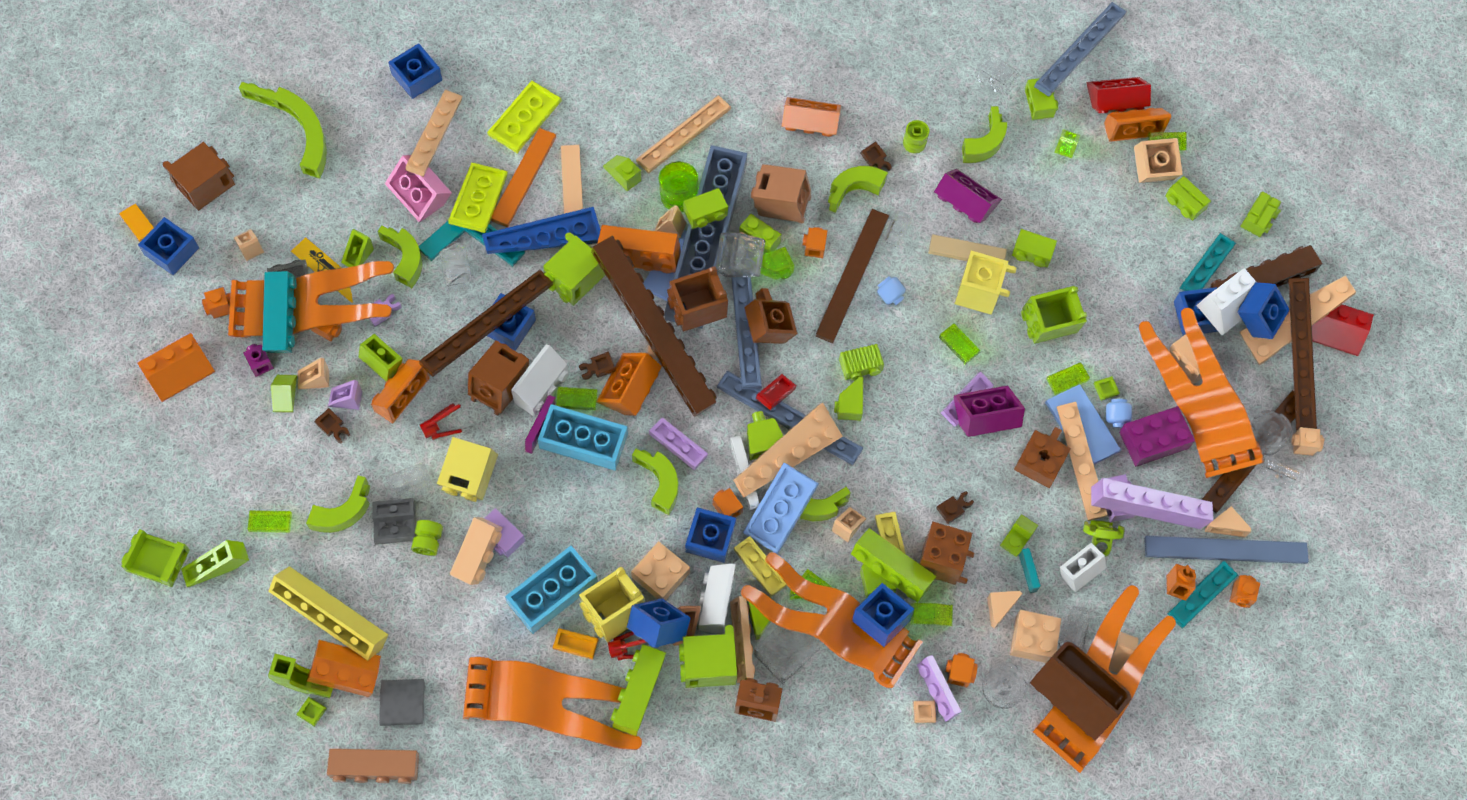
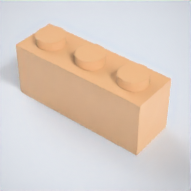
[450,517,503,585]

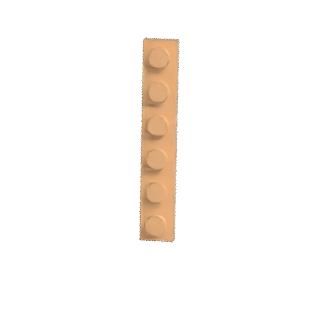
[405,90,462,177]
[1057,402,1108,521]

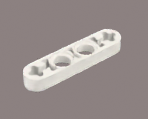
[730,435,759,510]

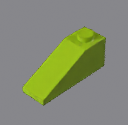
[181,540,249,587]

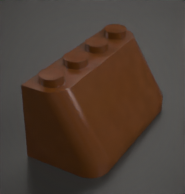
[1029,642,1131,741]

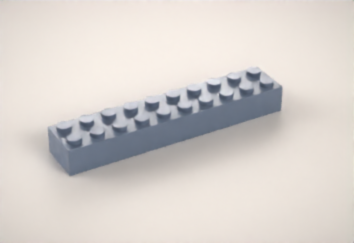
[665,145,748,329]

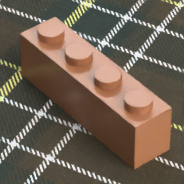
[327,749,419,784]

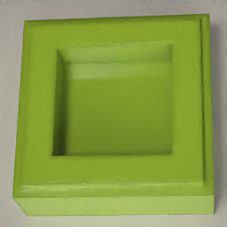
[1093,376,1120,401]
[296,697,327,727]

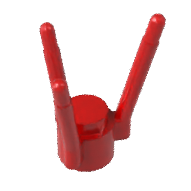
[419,403,462,440]
[608,631,646,661]

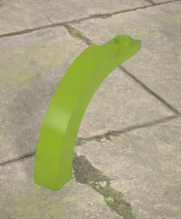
[239,82,327,179]

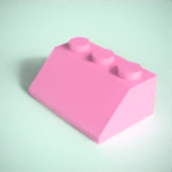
[385,155,452,222]

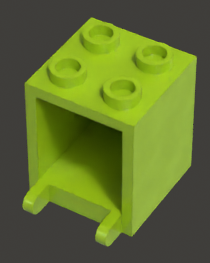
[543,233,605,306]
[1021,285,1087,344]
[679,625,737,688]

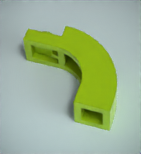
[962,106,1007,163]
[828,166,888,213]
[377,225,422,288]
[632,449,678,515]
[306,475,370,533]
[800,486,851,521]
[268,653,333,699]

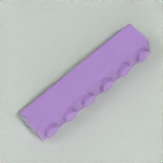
[1091,478,1213,529]

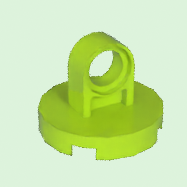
[1083,520,1125,557]

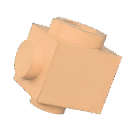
[1291,427,1325,456]

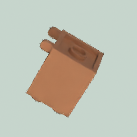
[751,164,811,223]

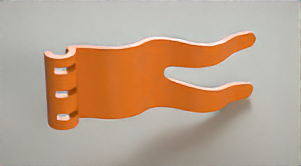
[228,261,394,338]
[1139,308,1264,478]
[741,552,923,688]
[1033,585,1176,773]
[463,657,642,750]

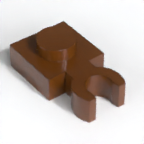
[860,141,892,171]
[579,351,616,380]
[314,408,350,444]
[936,491,974,524]

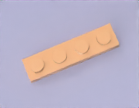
[730,596,755,683]

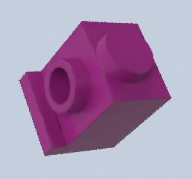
[243,344,274,377]

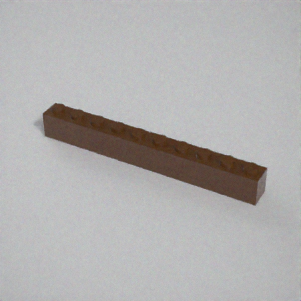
[591,236,717,417]

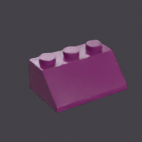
[934,168,1002,223]
[954,385,1025,437]

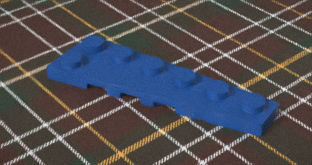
[482,207,601,254]

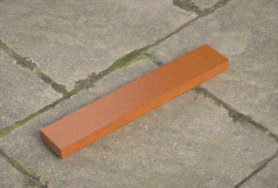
[491,128,556,228]

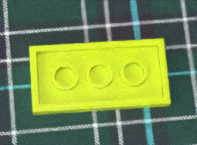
[487,80,562,154]
[448,162,508,233]

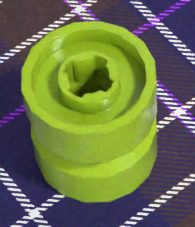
[903,120,930,153]
[411,520,443,556]

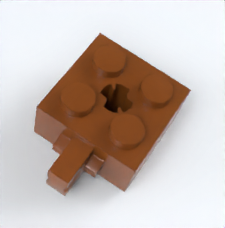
[744,288,798,344]
[1014,427,1071,489]
[734,678,783,722]

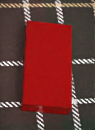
[756,374,797,410]

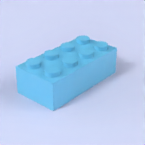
[538,404,628,471]
[505,546,598,634]

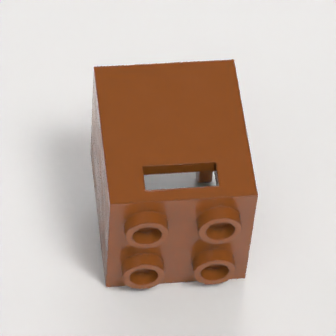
[163,141,235,211]
[667,266,728,332]
[468,340,529,416]
[919,521,975,585]

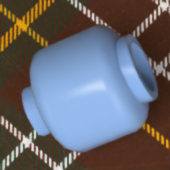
[877,276,906,305]
[1106,399,1132,428]

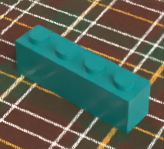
[262,271,297,353]

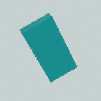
[1019,548,1041,593]

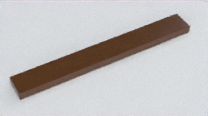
[815,209,889,344]
[419,269,553,377]
[1288,278,1317,432]
[1201,390,1295,514]

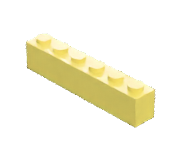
[268,566,389,660]

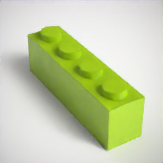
[851,528,936,603]
[610,644,666,736]

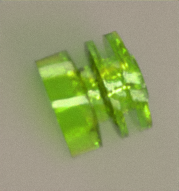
[658,161,699,212]

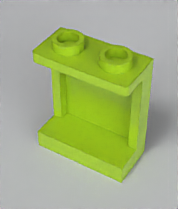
[121,529,190,587]

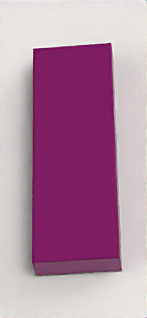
[525,395,556,454]

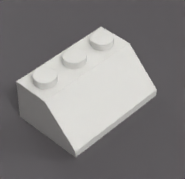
[1196,268,1256,335]
[511,344,569,416]
[697,564,736,634]

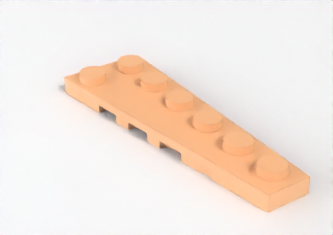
[1240,276,1356,365]
[733,403,843,497]

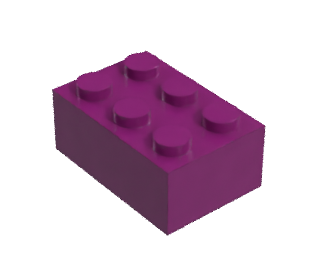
[1119,406,1195,467]

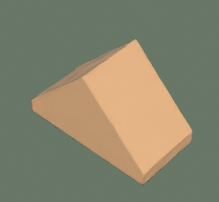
[654,205,686,238]
[234,229,264,261]
[298,358,329,389]
[1205,506,1251,537]
[832,507,866,542]
[987,591,1022,628]
[1109,632,1138,673]

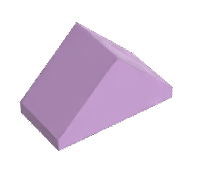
[328,380,362,410]

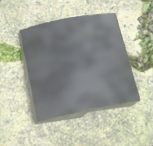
[372,498,416,545]
[379,679,425,726]

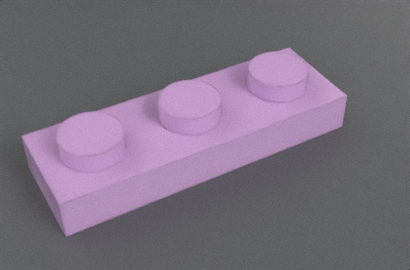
[941,372,994,427]
[649,418,708,470]
[917,655,961,722]

